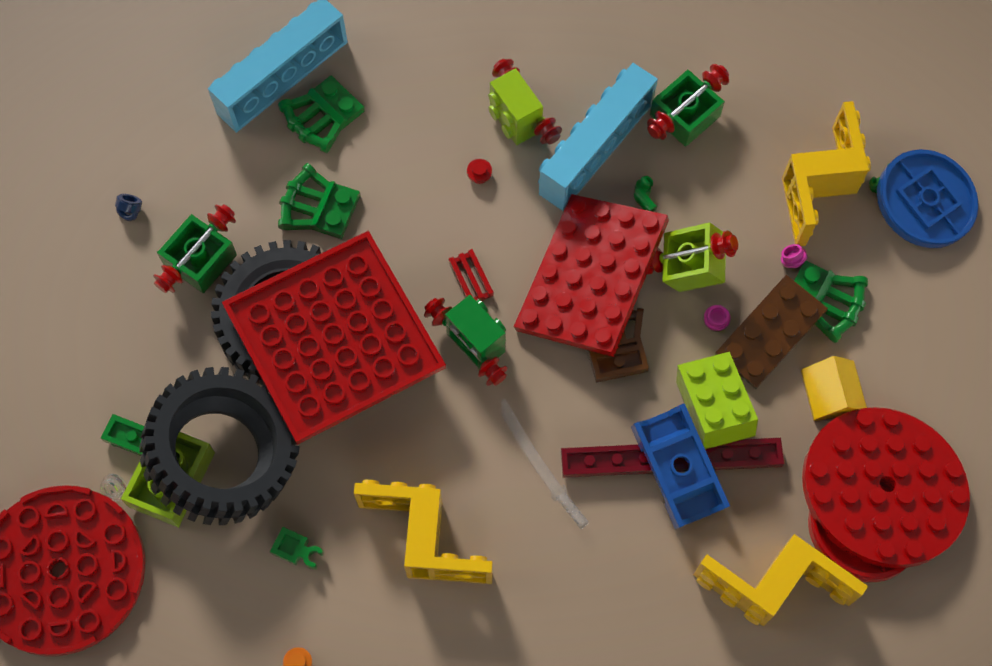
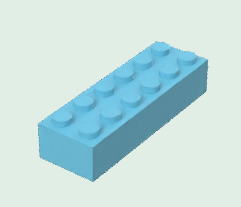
[207,0,348,133]
[538,63,658,211]

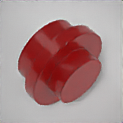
[467,159,492,184]

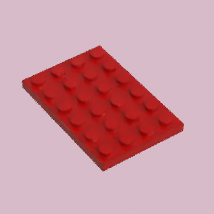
[513,194,669,357]

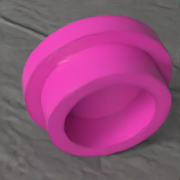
[781,244,807,268]
[704,305,731,331]

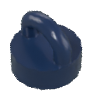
[115,194,142,221]

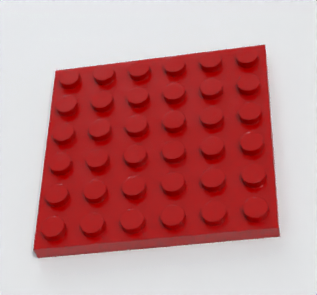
[222,230,446,445]

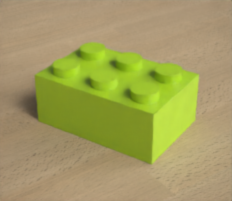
[676,352,758,449]
[121,432,215,528]

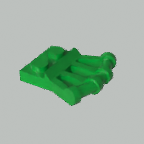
[278,75,365,153]
[278,163,361,240]
[794,261,868,343]

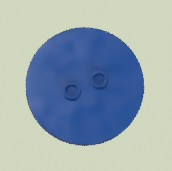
[877,149,978,248]

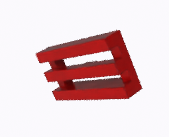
[449,249,494,301]

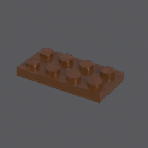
[715,275,828,389]

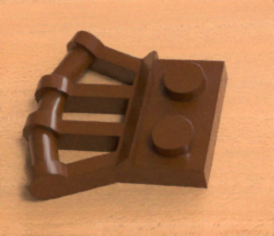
[587,308,649,383]

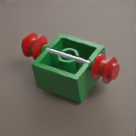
[647,64,729,147]
[153,204,237,294]
[424,295,508,386]

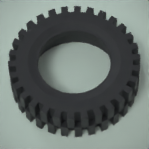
[211,240,321,386]
[139,367,300,526]

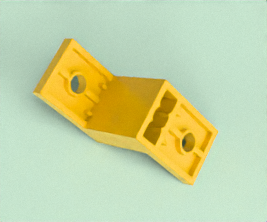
[782,101,871,247]
[354,480,493,584]
[693,534,868,626]

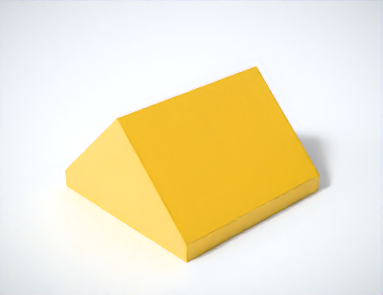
[801,356,867,421]

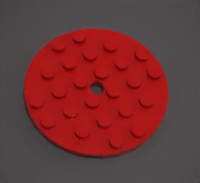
[802,407,970,568]
[0,485,145,656]

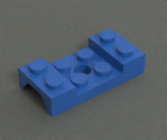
[631,403,730,530]

